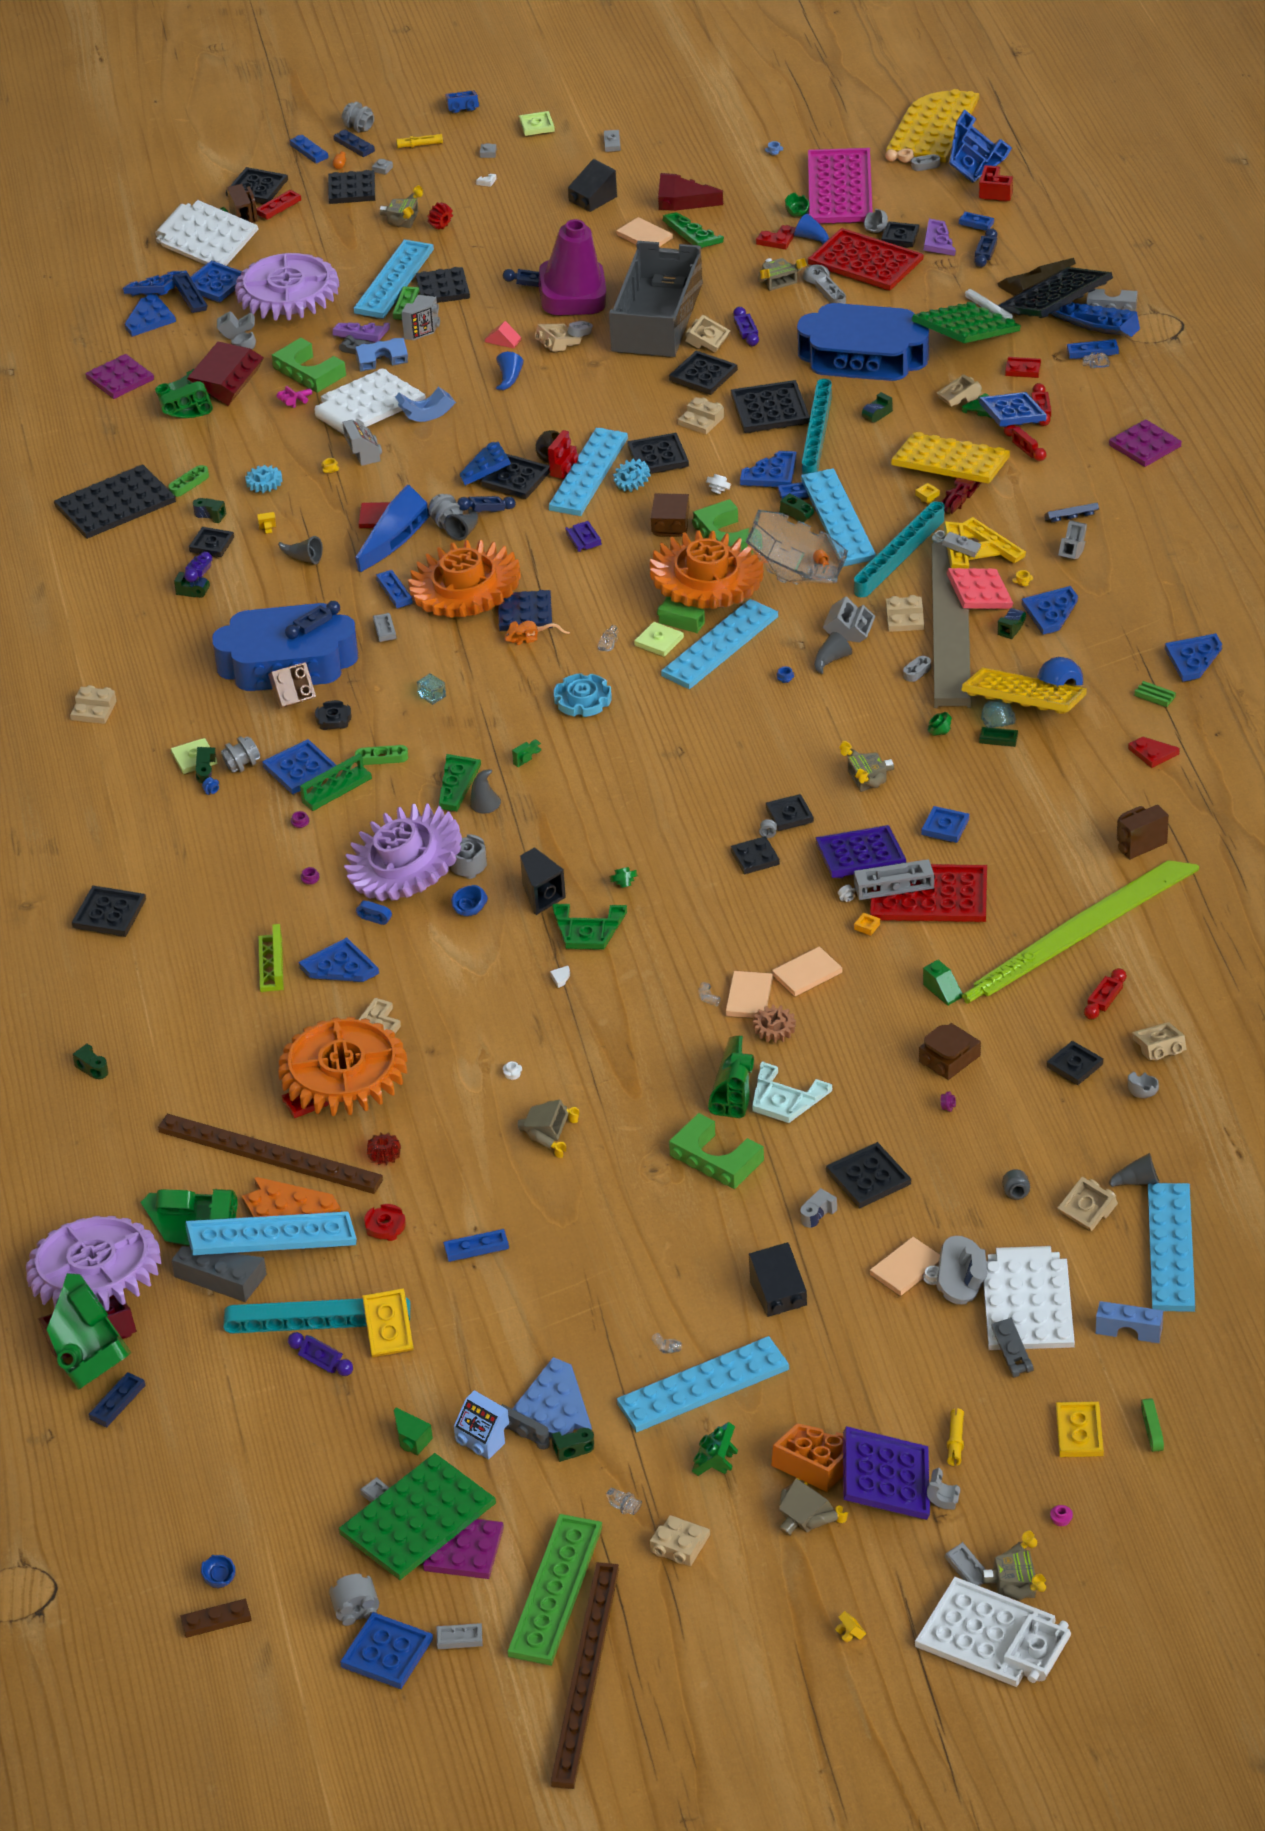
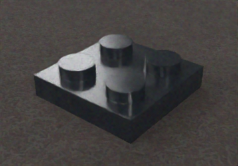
[881,221,919,247]
[189,527,234,557]
[766,794,814,831]
[731,836,780,875]
[1047,1041,1104,1085]

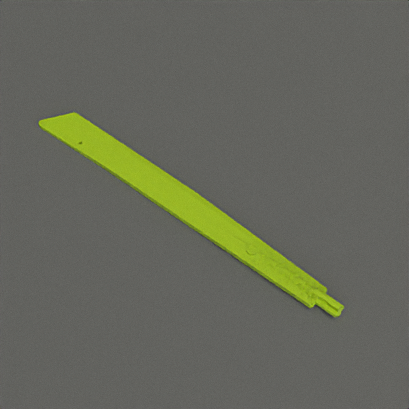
[962,860,1199,1003]

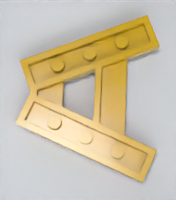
[944,517,1026,569]

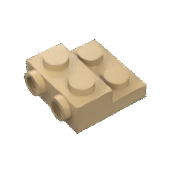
[685,315,730,353]
[535,324,582,352]
[937,374,982,407]
[678,397,724,435]
[886,595,924,632]
[70,685,117,724]
[1132,1022,1187,1060]
[1058,1177,1118,1231]
[650,1515,710,1567]

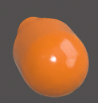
[333,151,346,169]
[813,549,829,568]

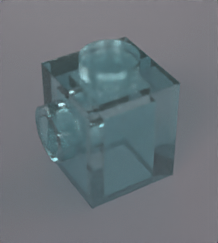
[417,673,446,705]

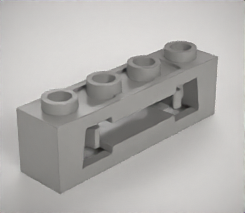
[854,859,934,900]

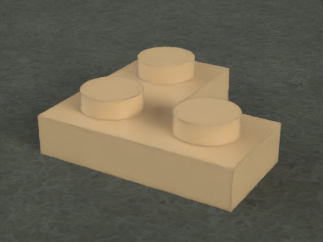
[359,998,401,1034]

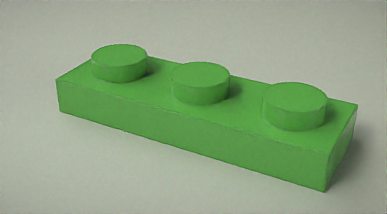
[393,286,419,320]

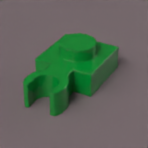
[512,739,541,767]

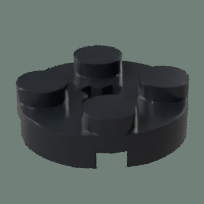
[315,700,352,730]

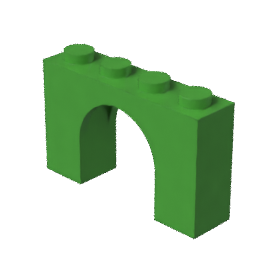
[272,338,346,393]
[692,499,763,553]
[657,596,705,633]
[669,1113,764,1189]

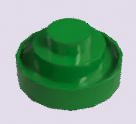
[927,712,952,736]
[609,867,638,888]

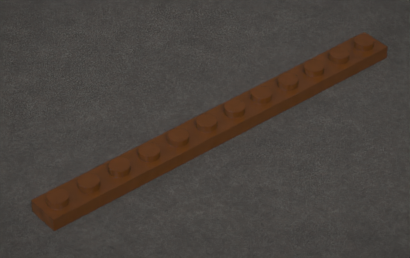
[158,1113,383,1194]
[551,1562,619,1789]

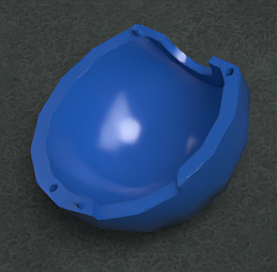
[1037,657,1083,687]

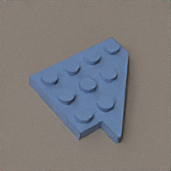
[512,1357,592,1438]

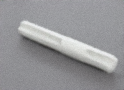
[965,289,1013,319]

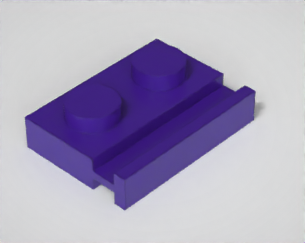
[565,521,602,552]

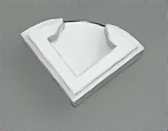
[476,174,496,187]
[550,966,570,988]

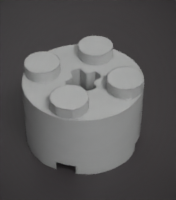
[450,834,487,879]
[329,1574,379,1626]

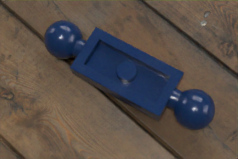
[974,228,998,268]
[503,269,539,287]
[457,496,516,512]
[285,601,340,639]

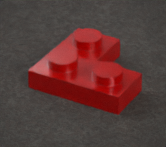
[756,225,796,250]

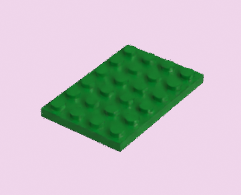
[912,302,1021,343]
[339,1453,496,1580]

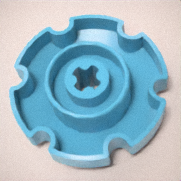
[554,673,612,717]

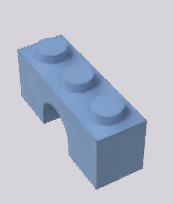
[356,338,408,372]
[1096,1301,1163,1343]

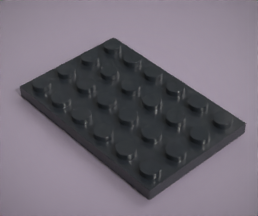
[998,267,1113,318]
[54,464,176,539]

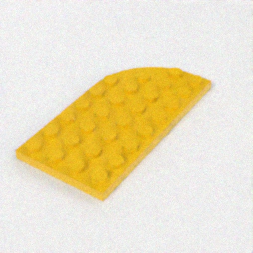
[886,89,979,162]

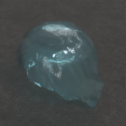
[981,699,1016,728]

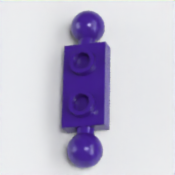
[733,307,759,346]
[184,552,212,582]
[288,1332,353,1376]

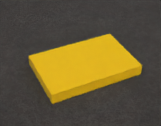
[362,1288,414,1358]
[1055,1402,1104,1457]

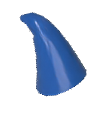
[794,214,830,244]
[496,351,524,390]

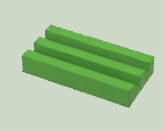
[1134,681,1176,707]

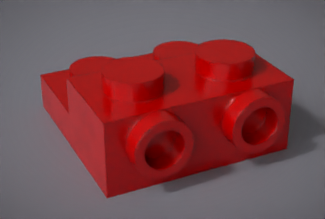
[548,430,579,479]

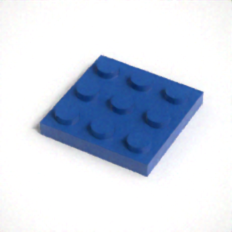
[191,260,242,302]
[979,392,1047,427]
[262,739,336,795]
[340,1612,433,1689]

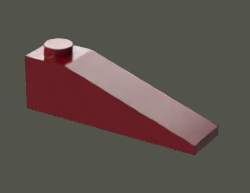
[658,173,724,211]

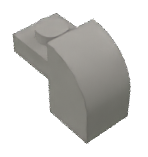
[217,311,255,340]
[1058,520,1087,559]

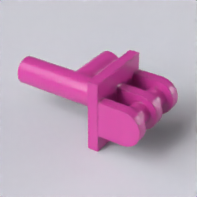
[276,386,312,408]

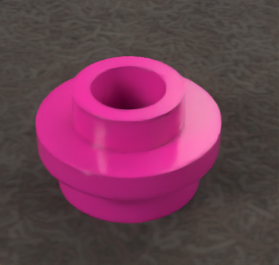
[1050,1505,1073,1526]

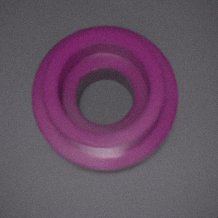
[291,811,309,828]
[301,867,320,884]
[941,1091,956,1112]

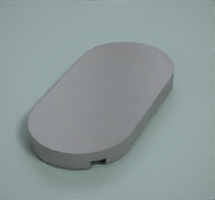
[936,1236,980,1304]

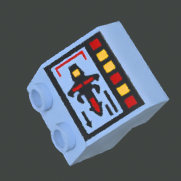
[454,1390,509,1460]

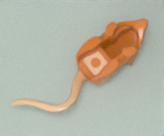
[505,621,570,645]

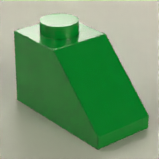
[923,959,963,1006]
[394,1407,433,1456]

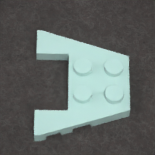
[752,1062,832,1123]

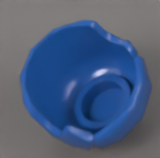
[201,1555,236,1588]

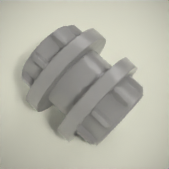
[342,102,374,132]
[428,494,463,529]
[221,736,260,773]

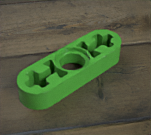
[168,465,209,497]
[355,745,409,765]
[1141,1398,1164,1452]

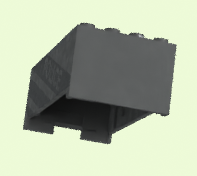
[609,241,703,357]

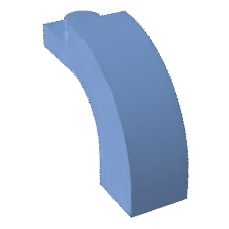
[395,387,456,422]

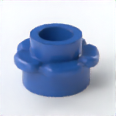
[777,666,794,683]
[202,777,219,795]

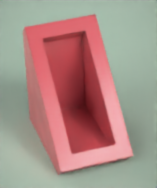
[485,321,521,348]

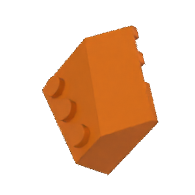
[771,1423,843,1492]

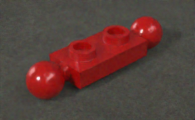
[1031,383,1052,426]
[1003,425,1047,461]
[1084,968,1127,1019]

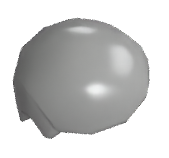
[864,209,888,233]
[231,332,256,350]
[1128,1072,1159,1098]

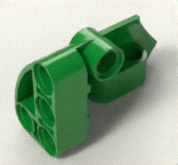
[155,369,213,418]
[708,1036,754,1118]
[140,1189,238,1246]
[46,1273,132,1390]

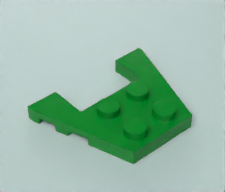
[553,904,627,949]

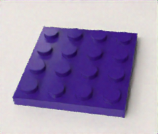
[815,825,906,878]
[843,1426,930,1520]

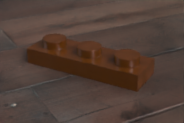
[180,1598,252,1638]

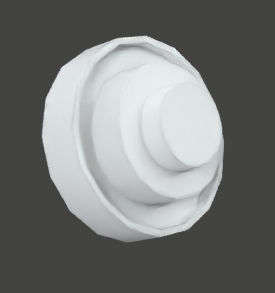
[706,474,731,494]

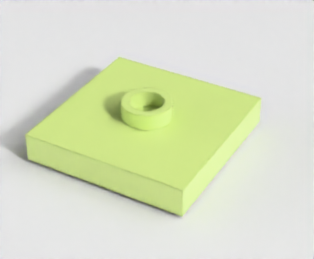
[519,111,555,136]
[634,622,684,657]
[171,738,217,774]

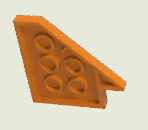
[242,1177,341,1217]

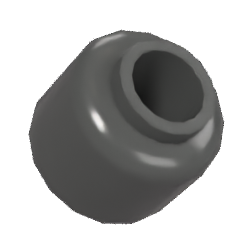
[1002,1169,1030,1200]

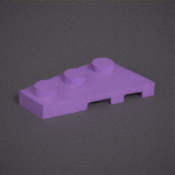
[923,219,956,256]
[333,323,390,343]

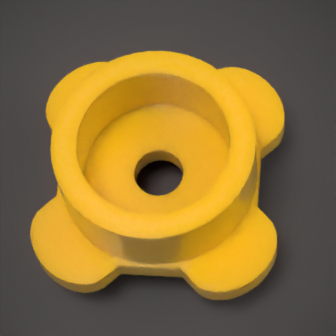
[321,458,339,473]
[1013,570,1033,586]

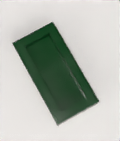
[979,727,1018,747]

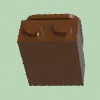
[227,184,258,223]
[651,493,690,537]
[1117,804,1169,859]
[919,1023,981,1080]

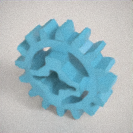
[613,458,651,492]
[245,465,283,493]

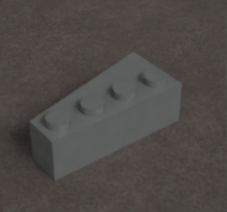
[172,1246,267,1302]

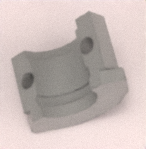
[927,1468,961,1510]

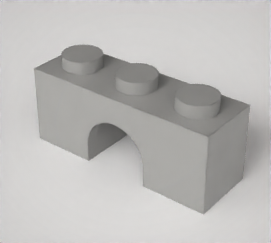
[1087,289,1138,311]

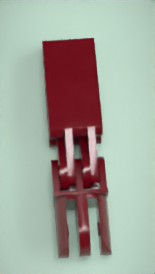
[941,478,982,514]

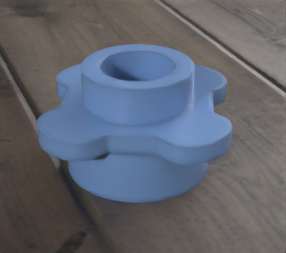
[765,141,783,155]

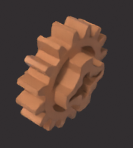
[753,1005,796,1043]

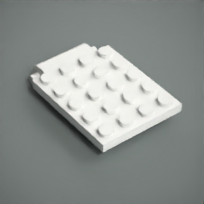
[155,200,259,266]
[314,368,426,434]
[983,1246,1075,1350]
[915,1577,1071,1687]

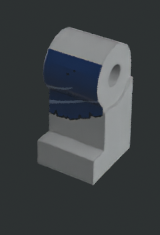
[800,1188,837,1228]
[959,1246,987,1290]

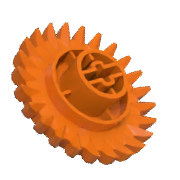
[650,530,764,609]
[408,540,521,618]
[278,1017,407,1116]

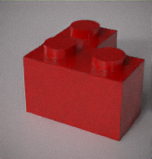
[979,165,1013,201]

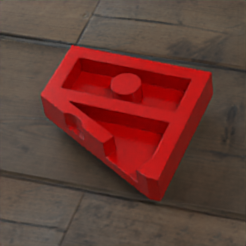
[1128,737,1180,768]

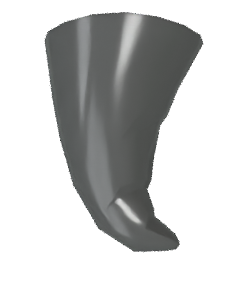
[444,508,478,541]
[278,536,323,564]
[814,632,852,674]
[470,769,501,814]
[1109,1153,1160,1187]

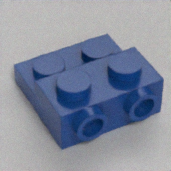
[445,90,479,113]

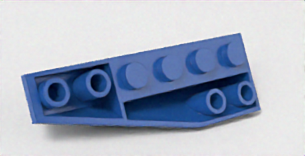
[1050,302,1140,337]
[355,485,430,572]

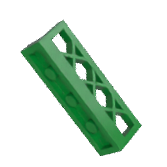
[300,753,372,811]

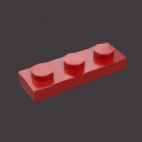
[256,190,301,220]

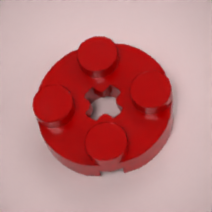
[364,1204,406,1241]

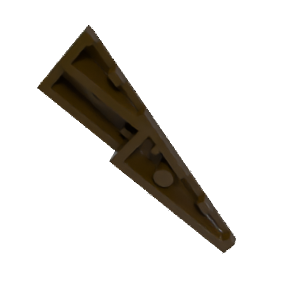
[997,258,1076,296]

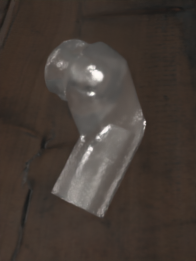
[698,982,721,1006]
[652,1333,682,1354]

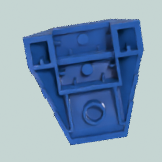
[949,109,1012,183]

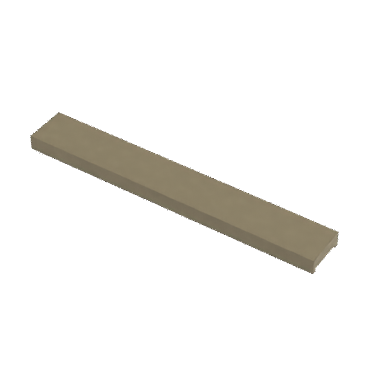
[932,543,971,708]

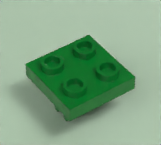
[692,1422,738,1476]

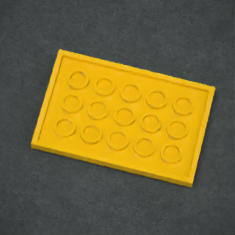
[891,432,1010,484]
[962,667,1087,714]

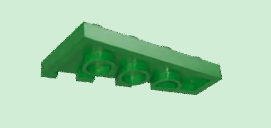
[662,212,724,249]
[439,754,481,812]

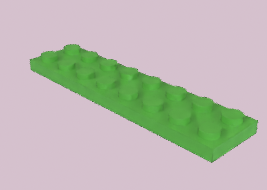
[508,1514,602,1666]

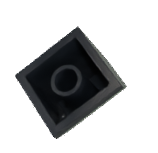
[568,159,617,212]
[520,847,566,915]
[749,1242,807,1317]

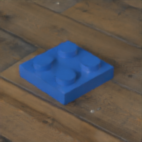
[921,806,969,843]

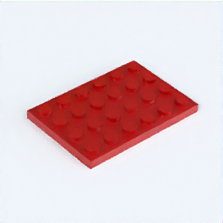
[808,228,923,291]
[870,864,987,922]

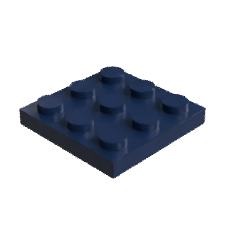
[498,590,553,631]

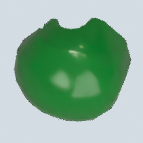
[785,193,809,217]

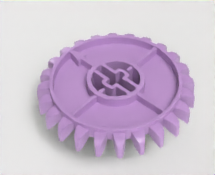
[235,253,340,320]
[344,803,462,901]
[26,1216,161,1311]

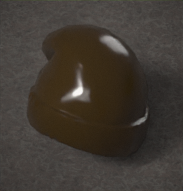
[535,430,560,462]

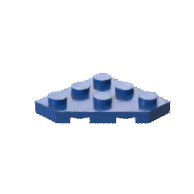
[123,271,187,296]
[125,294,176,337]
[459,441,511,486]
[740,451,797,487]
[1021,586,1078,635]
[1165,633,1222,682]
[298,938,379,982]

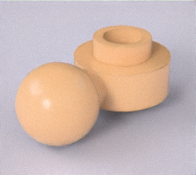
[885,149,914,163]

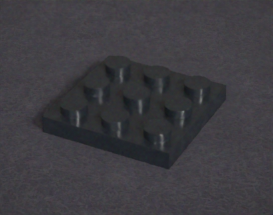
[226,167,288,204]
[328,170,376,204]
[415,267,470,303]
[669,350,738,395]
[627,432,689,474]
[481,454,550,499]
[72,885,146,937]
[826,1142,911,1209]

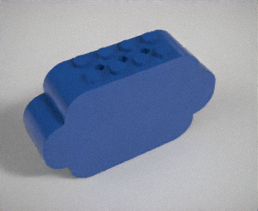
[797,303,929,381]
[212,603,358,691]

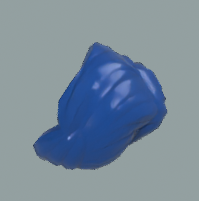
[451,885,488,916]

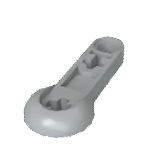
[803,265,846,304]

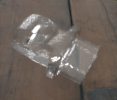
[1083,353,1110,368]
[597,625,618,651]
[606,1488,642,1515]

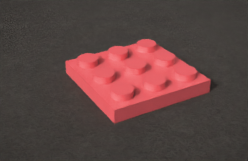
[946,568,1013,609]

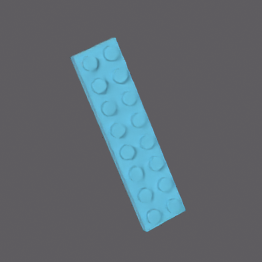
[354,239,434,319]
[549,428,628,516]
[801,468,876,567]
[661,599,778,689]
[1148,1183,1195,1312]
[186,1212,357,1255]
[617,1336,789,1433]

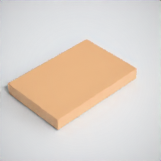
[616,217,673,247]
[772,946,842,996]
[726,971,773,1018]
[870,1237,940,1296]

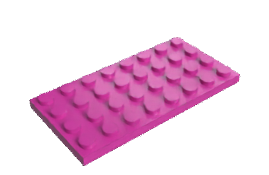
[808,148,873,224]

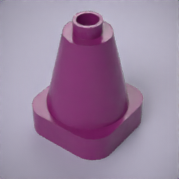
[538,219,606,315]

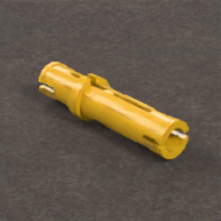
[396,134,443,149]
[947,1408,964,1466]

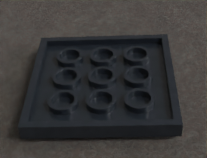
[731,380,810,433]

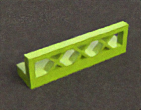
[259,924,284,992]

